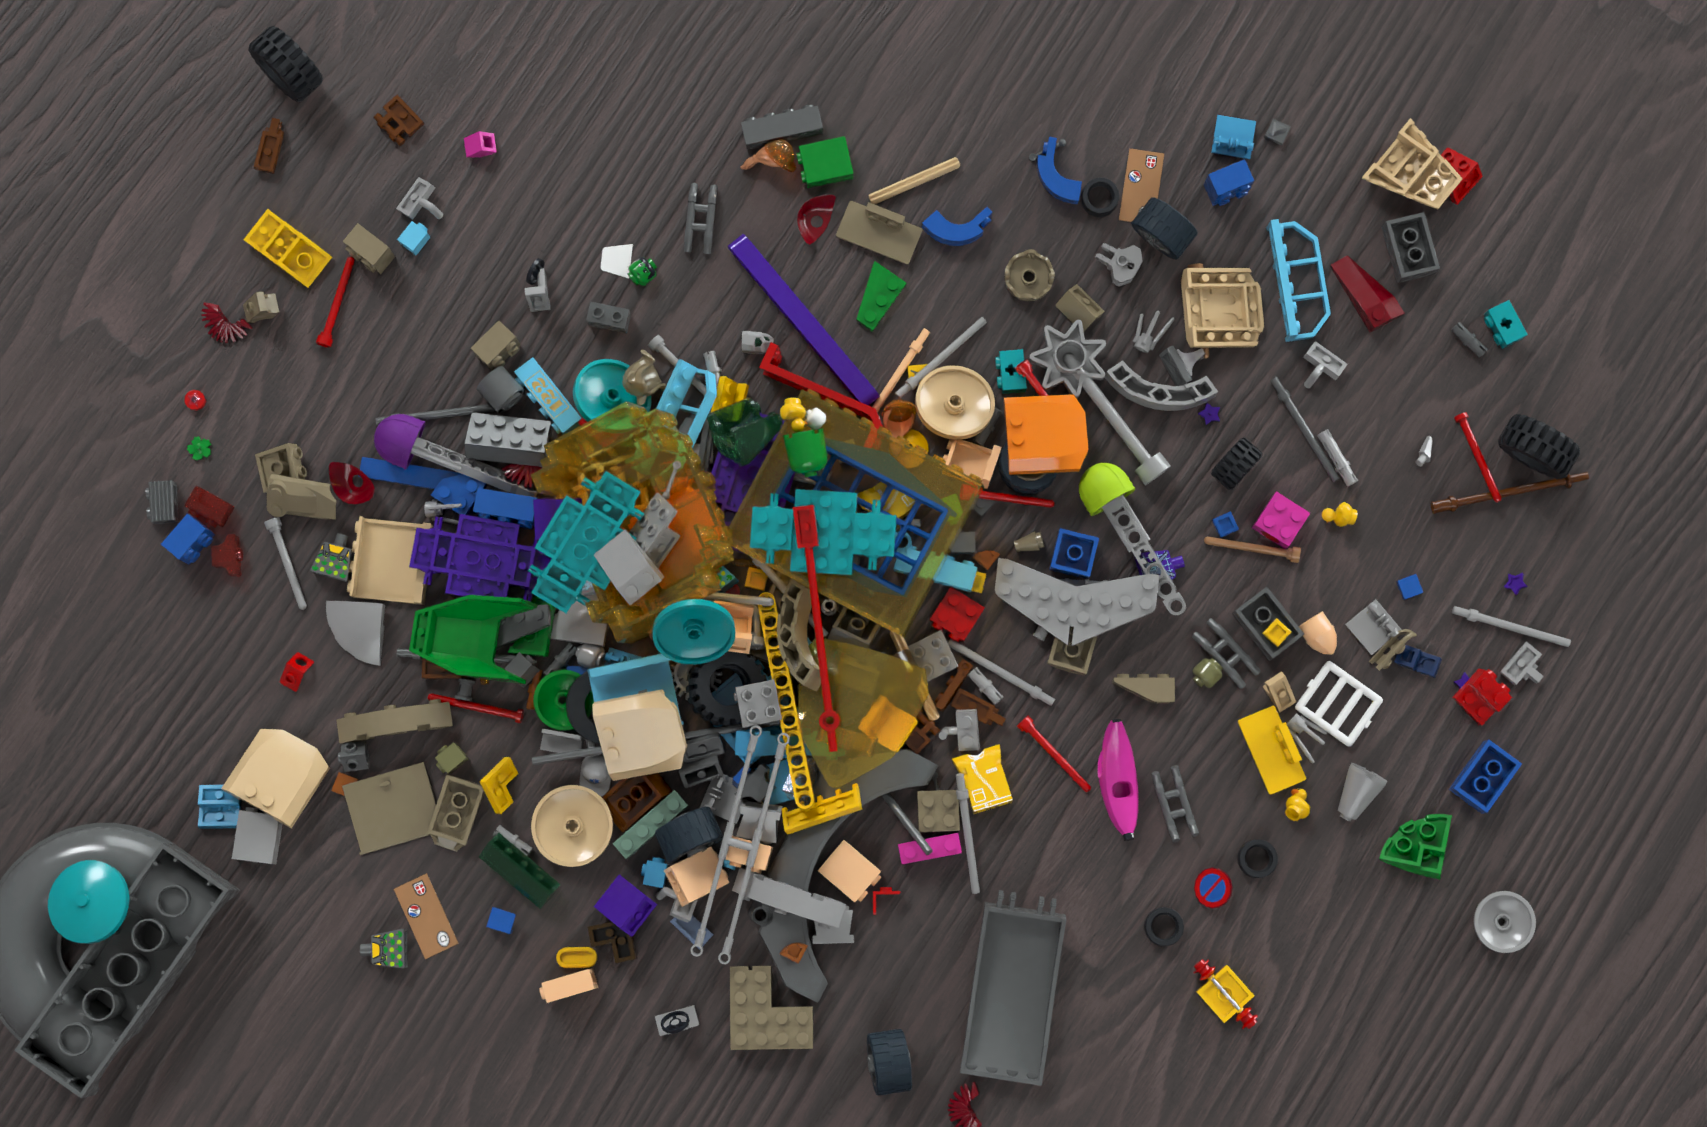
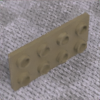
[836,201,923,265]

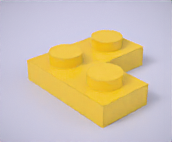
[479,757,518,814]

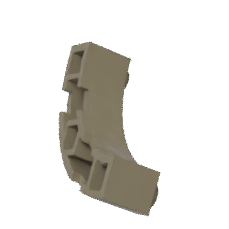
[777,578,821,692]
[336,699,453,744]

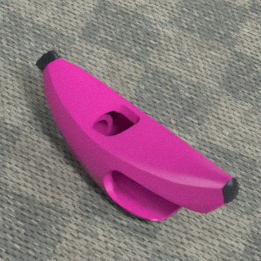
[1098,719,1138,841]

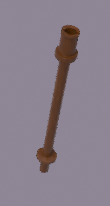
[1430,472,1589,514]

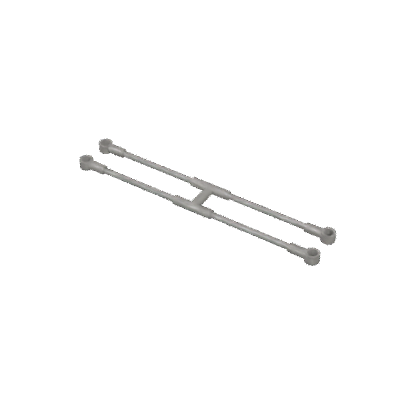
[691,725,790,964]

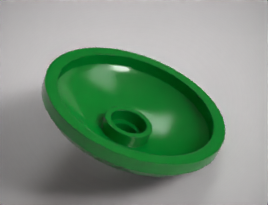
[533,670,594,730]

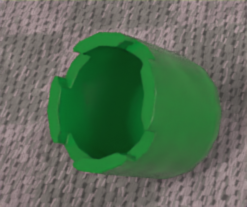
[783,428,828,477]

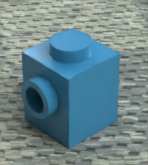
[641,857,669,888]

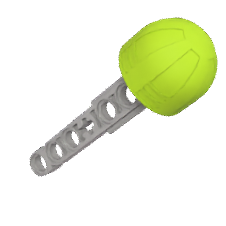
[1079,463,1186,615]

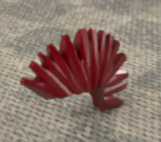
[201,302,253,343]
[501,458,555,488]
[948,1081,982,1127]

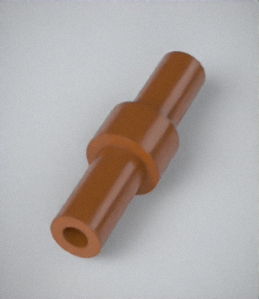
[526,670,543,710]

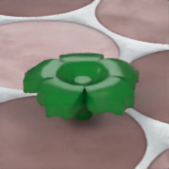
[187,436,211,461]

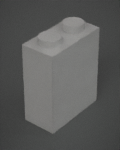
[232,807,282,864]

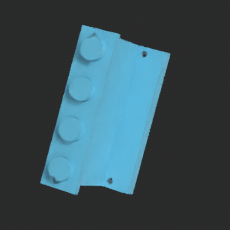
[587,654,684,725]

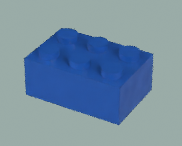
[473,488,538,529]
[1448,740,1522,814]

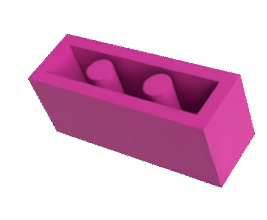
[898,833,962,865]

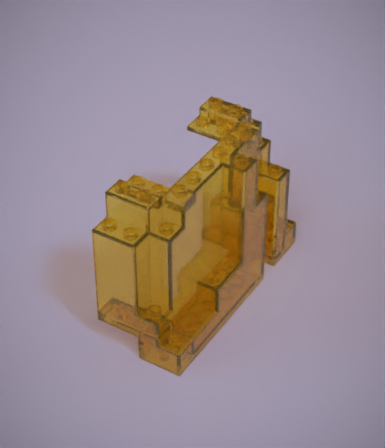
[531,401,734,644]

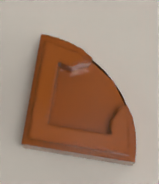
[972,550,1000,571]
[779,942,808,964]

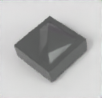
[1264,119,1291,146]

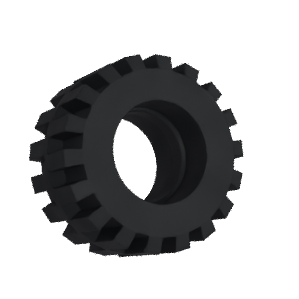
[1211,437,1263,490]

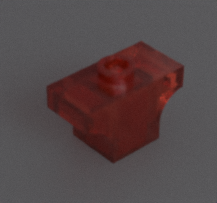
[211,534,243,577]

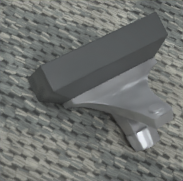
[1159,346,1205,386]

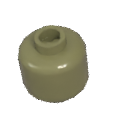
[1193,658,1223,688]

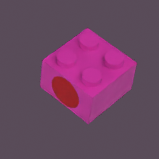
[1252,491,1310,549]

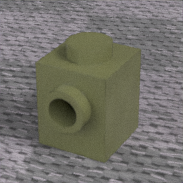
[435,742,469,774]

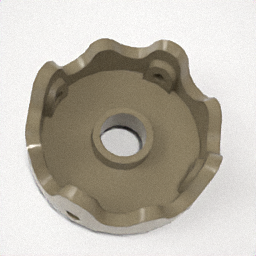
[1004,249,1055,301]

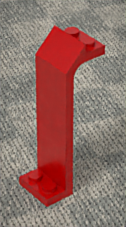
[759,342,888,451]

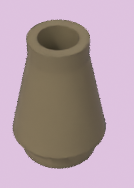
[1014,531,1045,552]

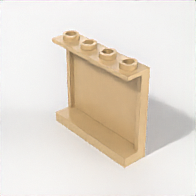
[347,516,434,605]

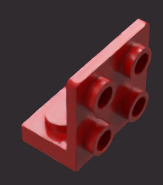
[1441,148,1483,205]

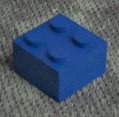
[1204,159,1254,206]
[161,513,215,564]
[1049,528,1099,579]

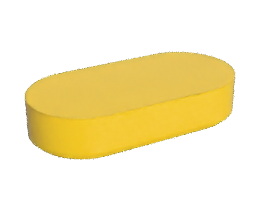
[556,947,598,968]

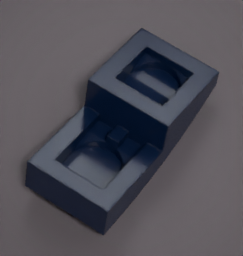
[1394,645,1442,678]

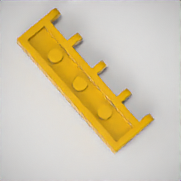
[782,783,862,834]

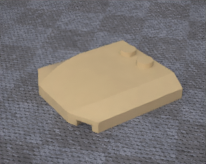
[1181,268,1264,348]
[592,689,687,781]
[221,729,330,828]

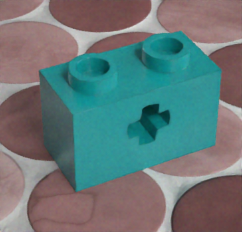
[1484,300,1528,349]
[995,349,1027,394]

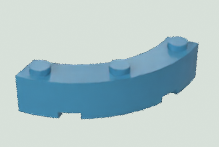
[735,728,847,760]

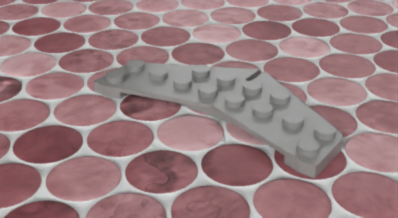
[995,558,1159,646]

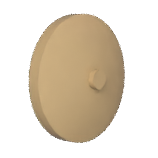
[915,366,995,440]
[531,785,613,867]

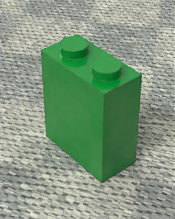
[796,136,854,188]

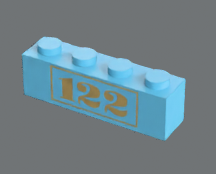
[514,357,582,436]

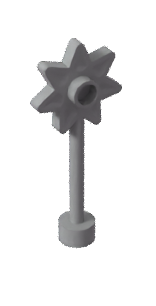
[1029,320,1171,486]

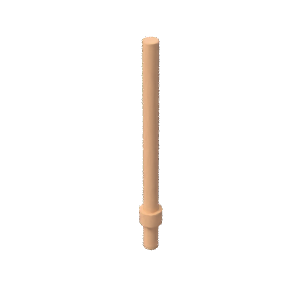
[859,328,930,431]

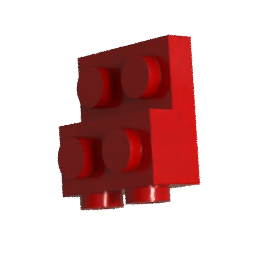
[930,587,985,642]
[1452,668,1512,726]

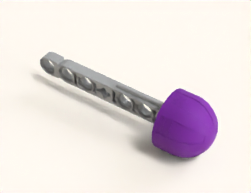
[374,414,539,497]

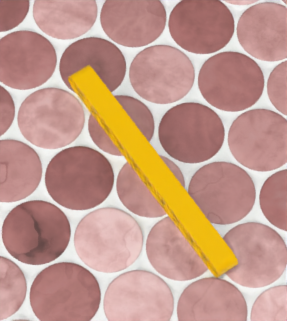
[758,592,815,811]

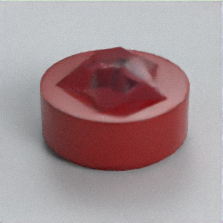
[184,390,206,411]

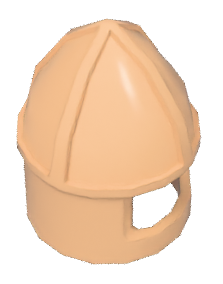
[1298,611,1337,655]

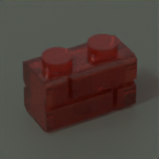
[185,485,234,528]

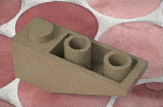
[1112,674,1175,703]

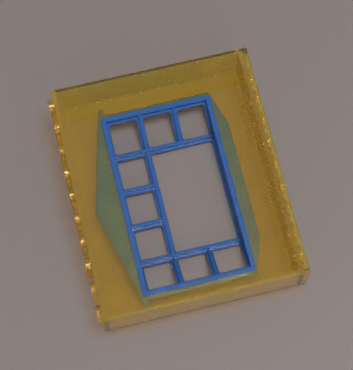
[722,389,984,638]

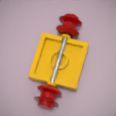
[1193,959,1258,1029]

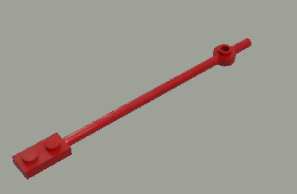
[793,505,841,752]

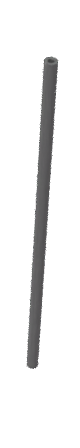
[532,716,794,765]

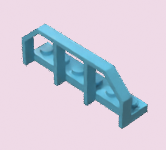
[1266,219,1331,342]
[629,359,717,483]

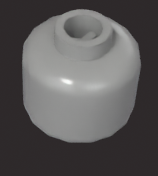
[575,643,606,669]

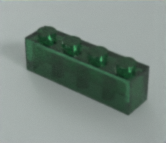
[479,833,561,909]

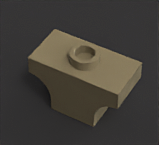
[243,292,279,323]

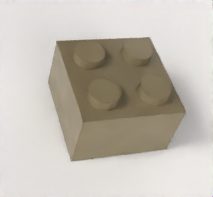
[343,223,395,275]
[471,321,521,371]
[917,790,960,833]

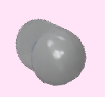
[580,754,611,797]

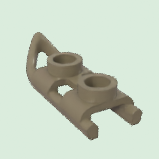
[1369,629,1417,671]

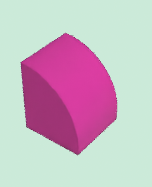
[464,131,497,158]

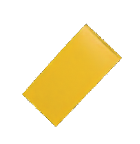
[243,209,332,288]

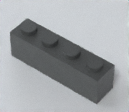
[741,105,823,150]

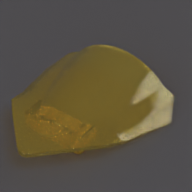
[798,638,929,788]

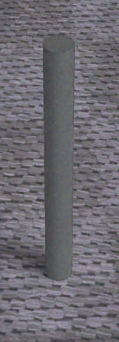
[881,793,933,855]

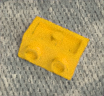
[710,376,749,422]

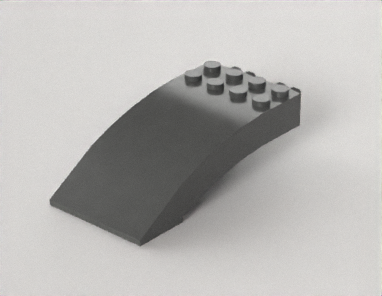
[960,890,1066,1086]

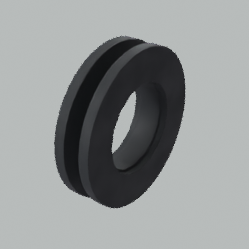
[566,671,600,744]

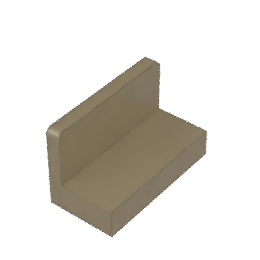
[1056,284,1105,331]

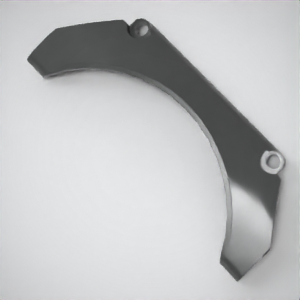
[748,749,938,1003]

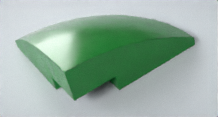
[1379,814,1452,880]

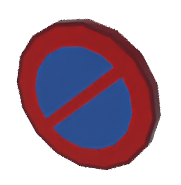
[1194,867,1233,908]

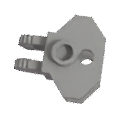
[1095,243,1143,287]

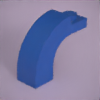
[1037,137,1082,204]
[922,207,993,246]

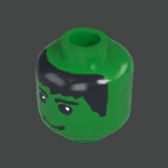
[627,257,657,286]

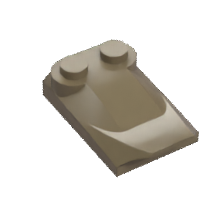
[267,474,336,520]
[1047,627,1097,675]
[427,775,485,852]

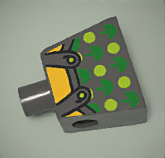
[310,533,354,582]
[360,929,408,968]

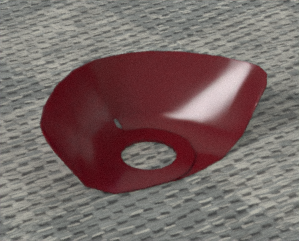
[797,195,836,245]
[329,462,375,504]

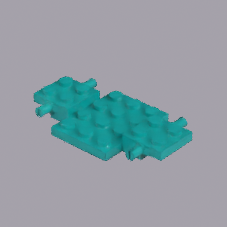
[527,471,644,614]
[750,489,897,575]

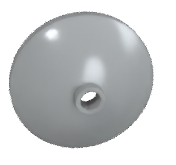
[1474,891,1536,953]

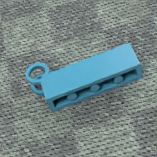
[893,531,977,592]

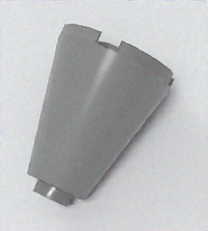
[1338,763,1387,821]

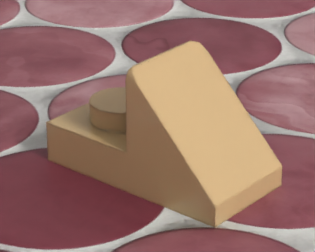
[1263,672,1296,713]

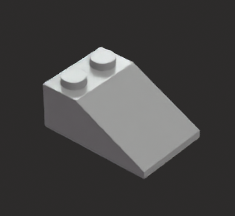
[594,529,665,605]

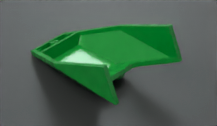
[409,595,538,684]

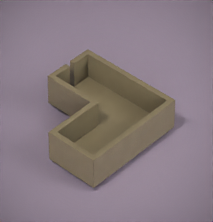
[730,965,813,1050]

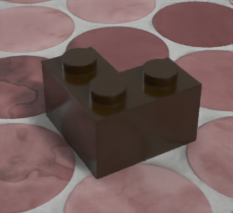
[588,922,638,963]

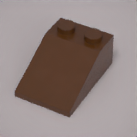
[602,773,673,833]

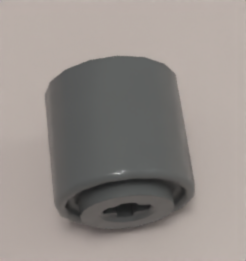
[476,366,524,413]

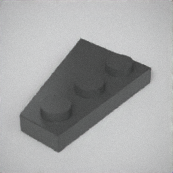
[496,604,551,650]

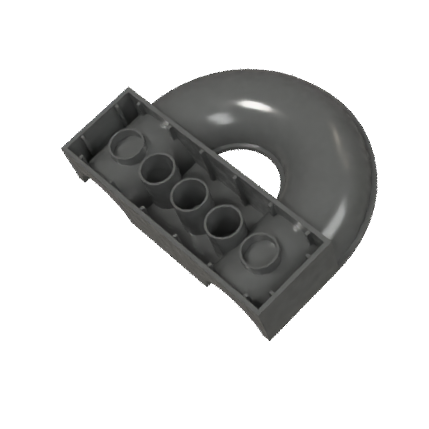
[0,823,240,1098]

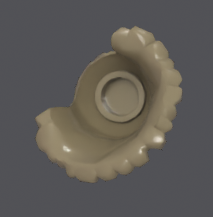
[622,350,666,406]

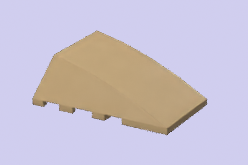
[1362,118,1462,210]

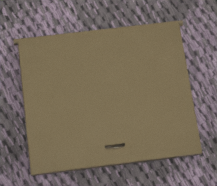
[342,762,436,855]

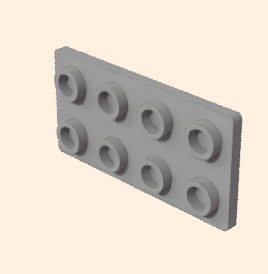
[628,493,680,568]

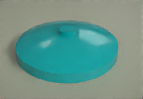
[573,359,651,434]
[652,599,736,664]
[48,860,130,944]

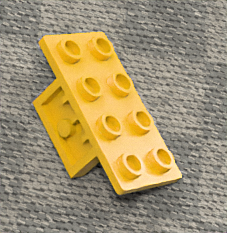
[1238,706,1306,795]

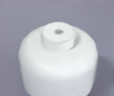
[804,408,826,430]

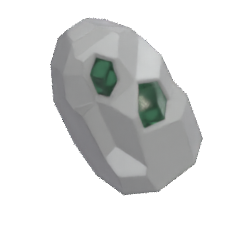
[742,331,774,354]

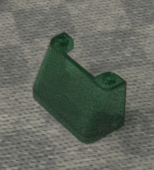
[707,398,783,467]

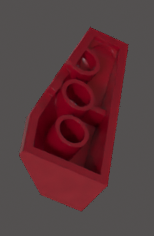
[1330,255,1405,333]

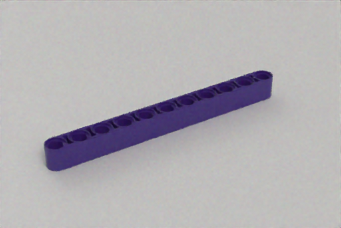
[728,234,880,406]

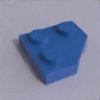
[431,474,487,515]

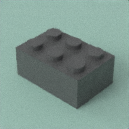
[1381,212,1440,283]
[1232,587,1304,661]
[826,590,889,661]

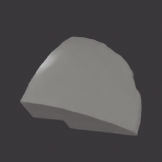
[551,588,616,647]
[326,601,385,666]

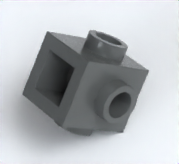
[338,740,370,772]

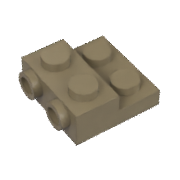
[255,443,307,493]

